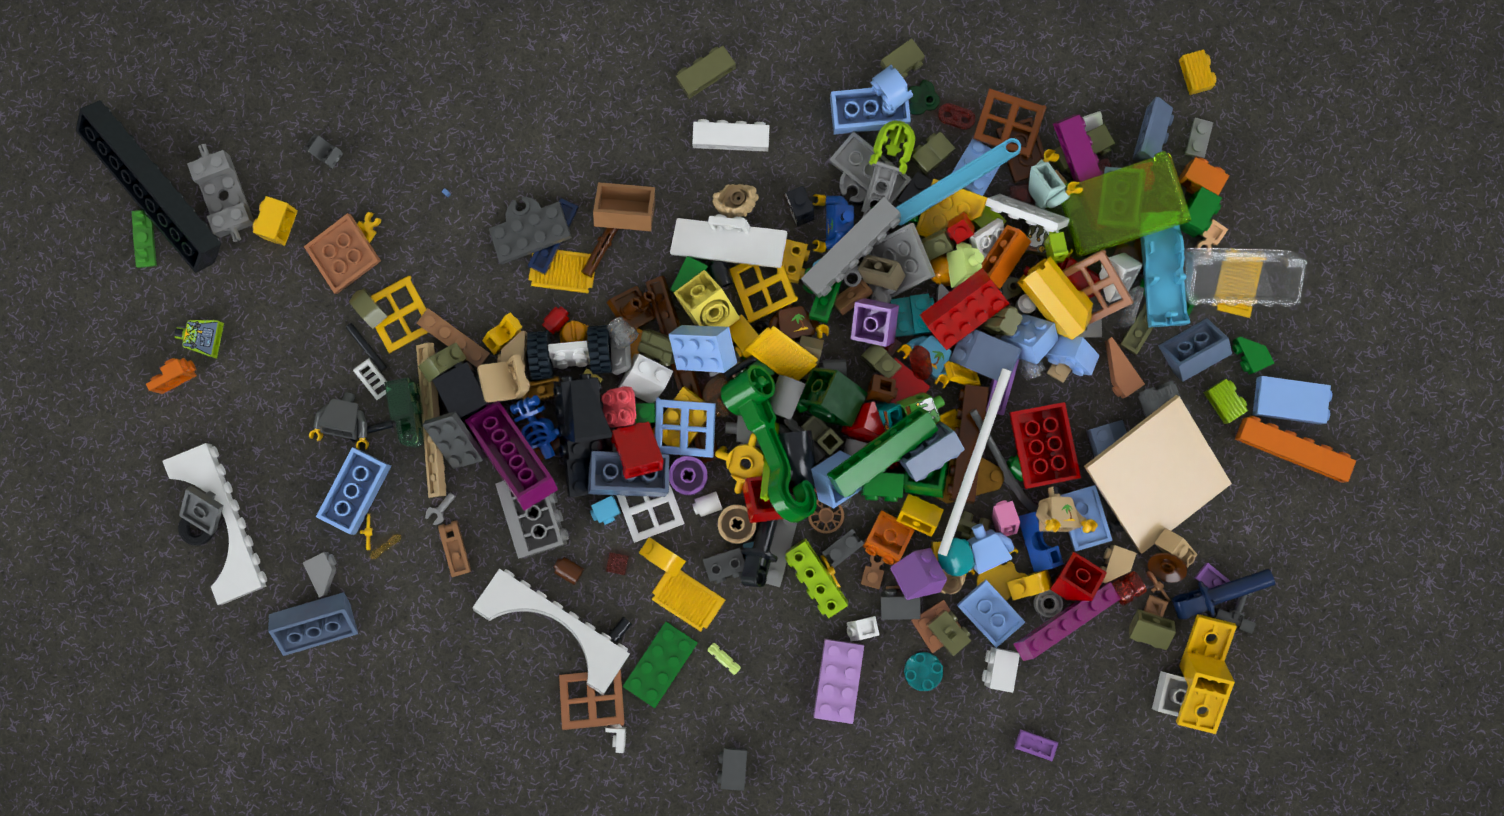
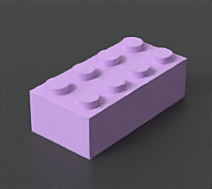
[813,638,864,724]

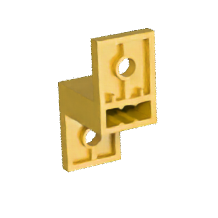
[1176,614,1237,734]

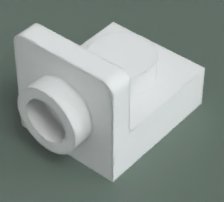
[847,616,879,641]
[605,724,626,753]

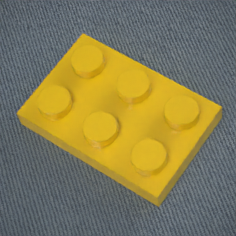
[652,386,707,456]

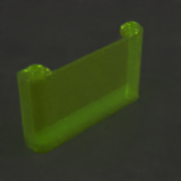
[1061,151,1192,257]

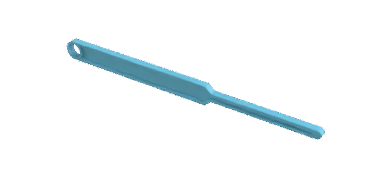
[813,138,1021,266]

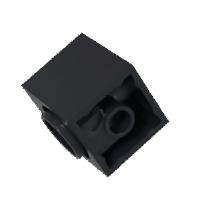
[432,361,492,422]

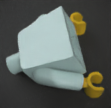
[1028,149,1083,209]

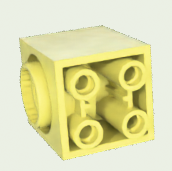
[674,270,740,327]

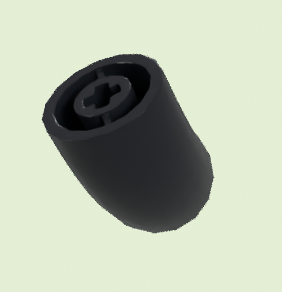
[778,430,816,495]

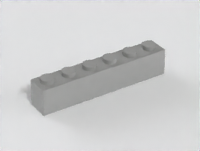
[801,197,901,298]

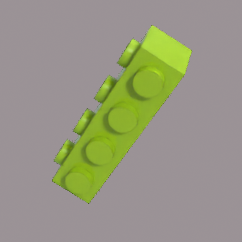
[785,538,848,618]

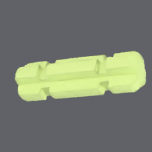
[708,643,741,675]

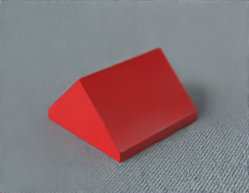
[841,401,885,443]

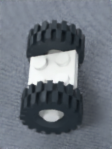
[527,325,612,380]

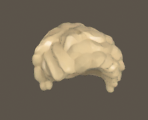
[712,184,759,218]

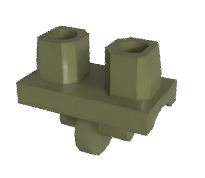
[956,511,991,540]

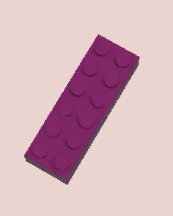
[465,401,558,511]

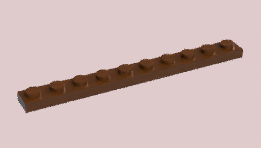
[645,276,719,464]

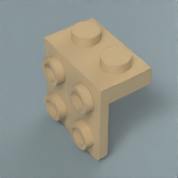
[477,354,530,403]

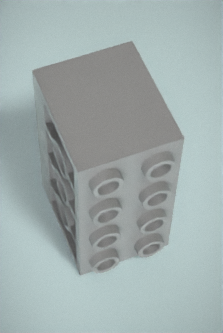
[495,481,569,559]

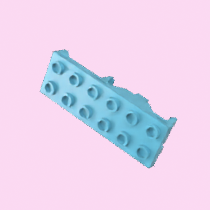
[1139,211,1190,327]

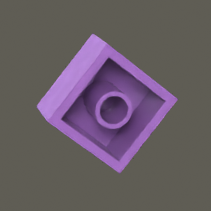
[851,298,899,347]

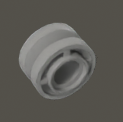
[1033,590,1063,617]

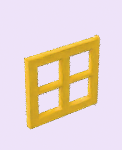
[729,261,798,323]
[371,276,429,354]

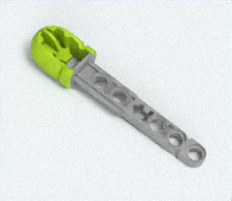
[844,120,915,287]

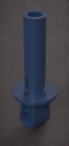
[1172,568,1275,619]

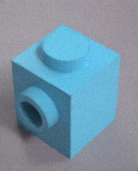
[590,496,621,525]

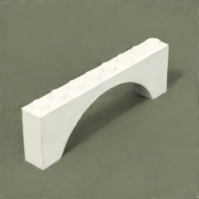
[163,443,267,605]
[473,569,630,695]

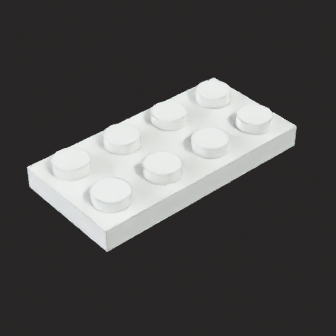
[985,194,1070,232]

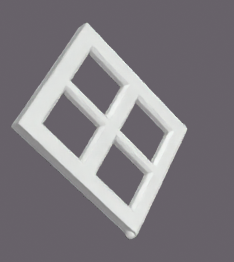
[617,483,685,543]

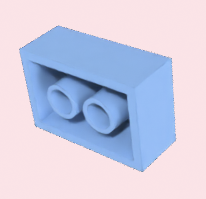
[668,325,737,373]

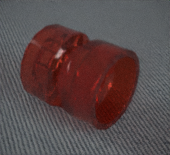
[1112,571,1147,606]

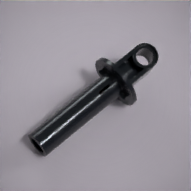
[741,520,778,588]

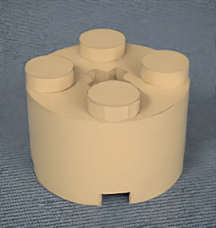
[718,505,756,544]

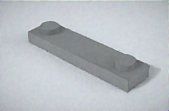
[766,519,797,587]

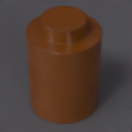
[553,557,584,585]

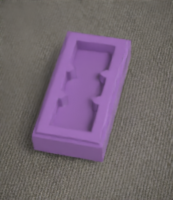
[1014,729,1058,761]

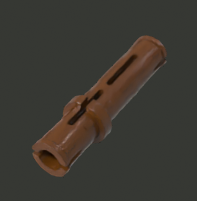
[581,227,618,278]

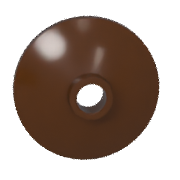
[1148,553,1187,583]

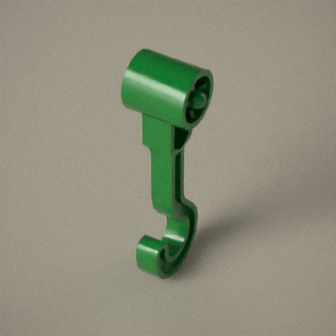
[721,365,817,523]

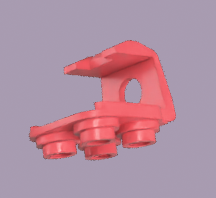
[601,386,636,428]

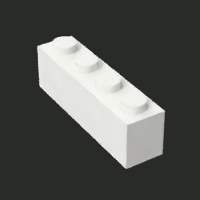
[692,119,769,152]

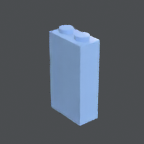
[1253,376,1332,425]

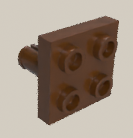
[606,285,656,334]

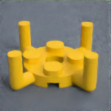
[715,433,765,494]

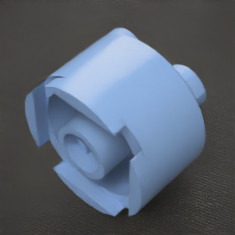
[871,65,913,111]

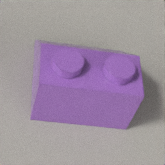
[890,548,947,600]

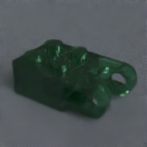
[384,378,424,448]

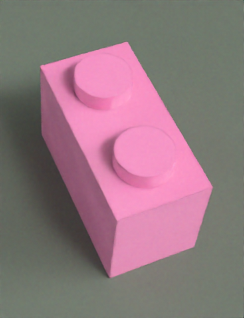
[992,500,1020,536]

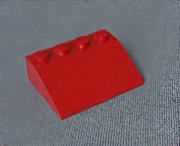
[1009,402,1081,489]

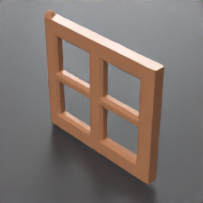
[1062,250,1134,325]
[559,669,624,730]

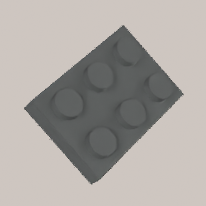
[422,412,486,469]

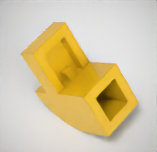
[482,312,522,355]
[639,537,686,577]
[1007,570,1053,600]

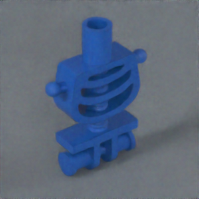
[510,395,560,460]

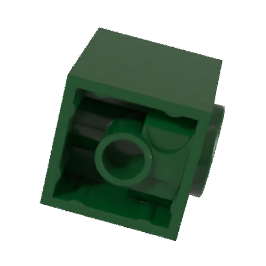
[798,368,868,427]

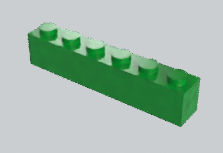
[827,407,938,498]

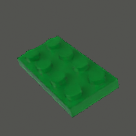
[623,622,698,708]

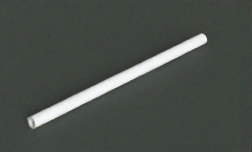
[938,368,1011,556]

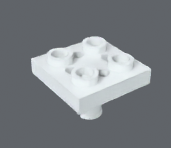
[969,218,1004,259]

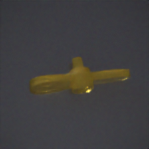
[370,534,401,559]

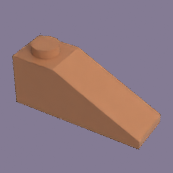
[1105,337,1145,399]

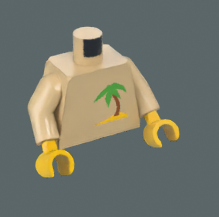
[1036,486,1098,533]

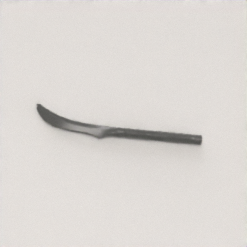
[969,409,1039,512]

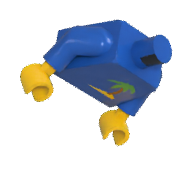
[813,194,854,253]

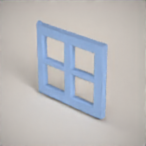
[655,397,716,458]

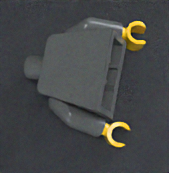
[309,392,369,450]

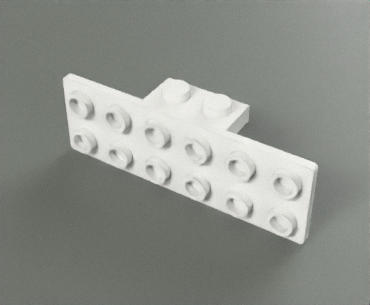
[670,214,788,268]

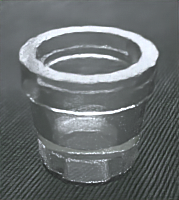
[607,317,639,349]

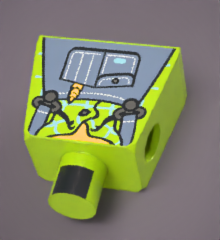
[174,320,224,359]

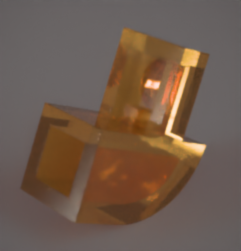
[703,373,730,419]

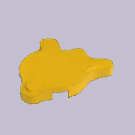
[976,562,1027,600]

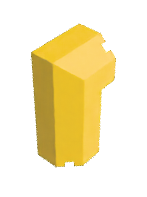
[1017,256,1093,340]

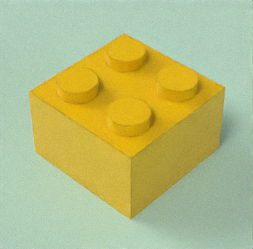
[253,196,298,246]

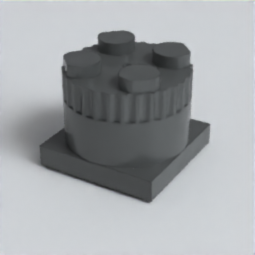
[1139,380,1190,420]

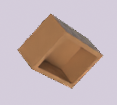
[593,182,655,231]

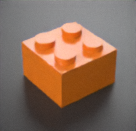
[1177,157,1229,195]

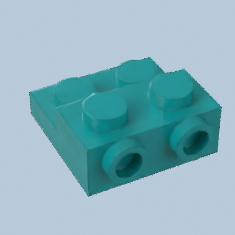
[890,294,934,337]

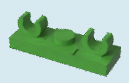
[132,210,157,268]

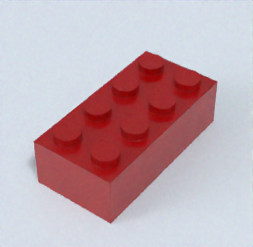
[920,268,1009,350]

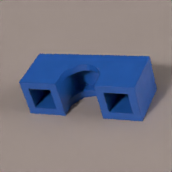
[1018,511,1064,572]

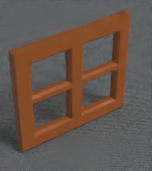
[973,88,1046,158]

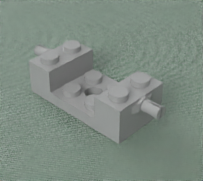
[187,144,254,242]

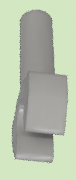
[425,492,456,525]

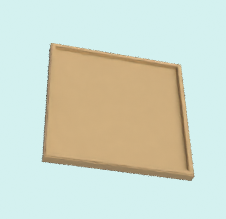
[1084,395,1232,554]

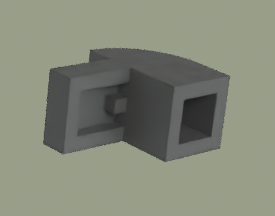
[303,134,343,169]

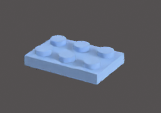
[951,139,1001,196]
[1061,485,1113,551]
[957,579,1025,648]

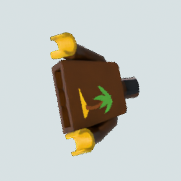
[768,303,829,341]

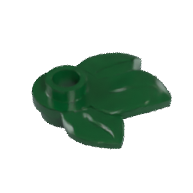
[907,80,940,115]

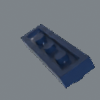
[528,198,579,275]

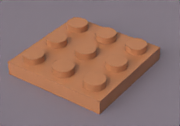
[304,213,381,294]

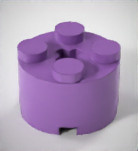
[669,456,708,495]

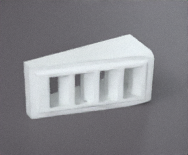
[353,357,392,400]

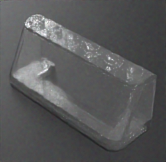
[1184,248,1307,307]

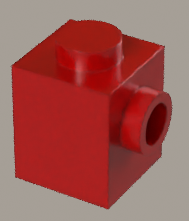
[946,211,975,244]

